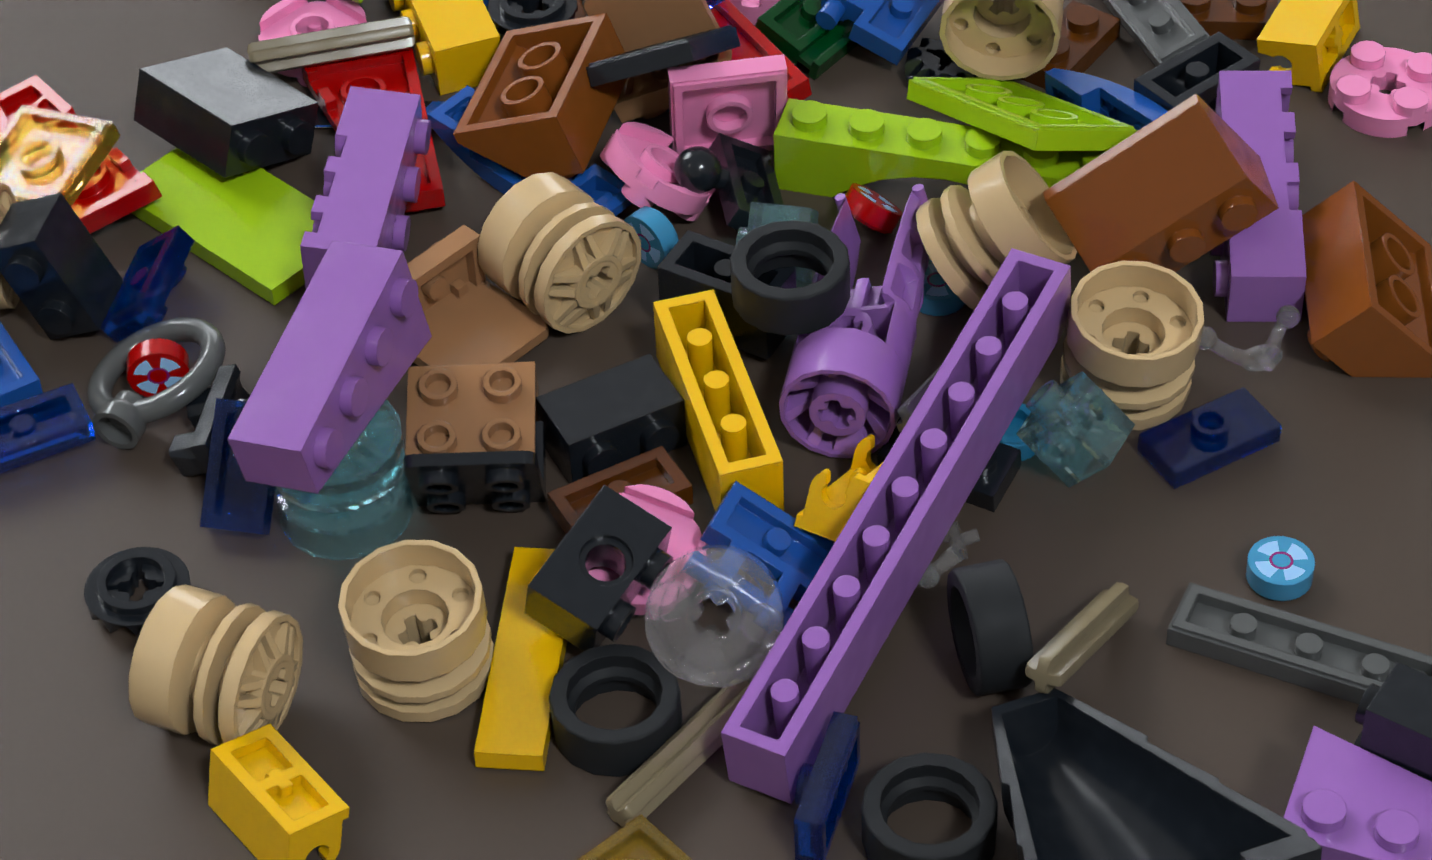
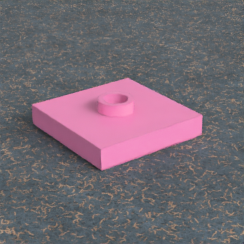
[667,54,787,154]

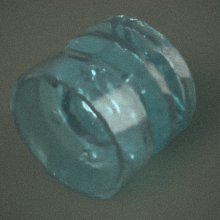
[275,400,414,560]

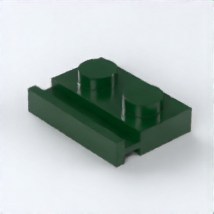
[755,0,858,81]

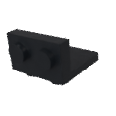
[404,421,546,514]

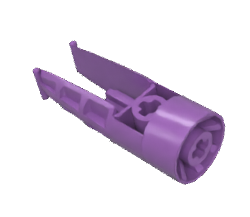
[779,184,929,459]

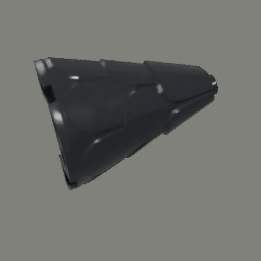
[991,688,1322,860]

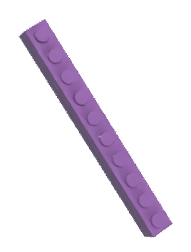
[721,248,1071,804]

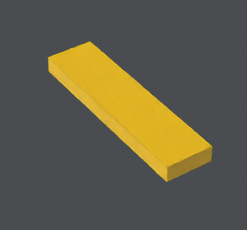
[474,547,567,771]

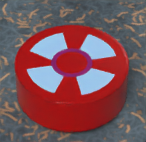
[845,183,903,234]
[126,338,190,397]

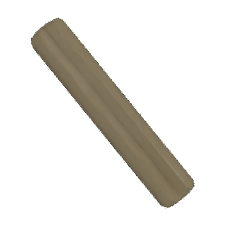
[247,16,415,73]
[1025,582,1139,694]
[605,677,750,830]

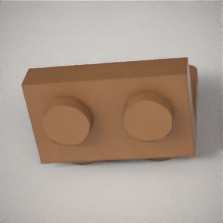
[584,0,732,123]
[407,225,549,366]
[405,361,540,456]

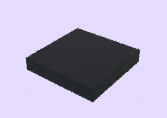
[586,25,740,87]

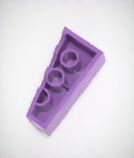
[1209,71,1307,322]
[300,86,431,289]
[228,240,432,494]
[1283,726,1432,860]

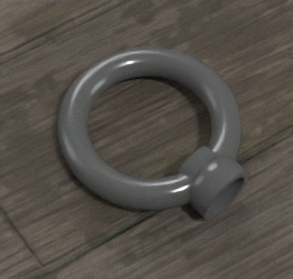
[87,317,226,449]

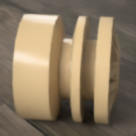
[939,0,1064,81]
[916,151,1077,310]
[477,172,641,334]
[1060,260,1204,431]
[338,540,494,722]
[129,584,303,746]

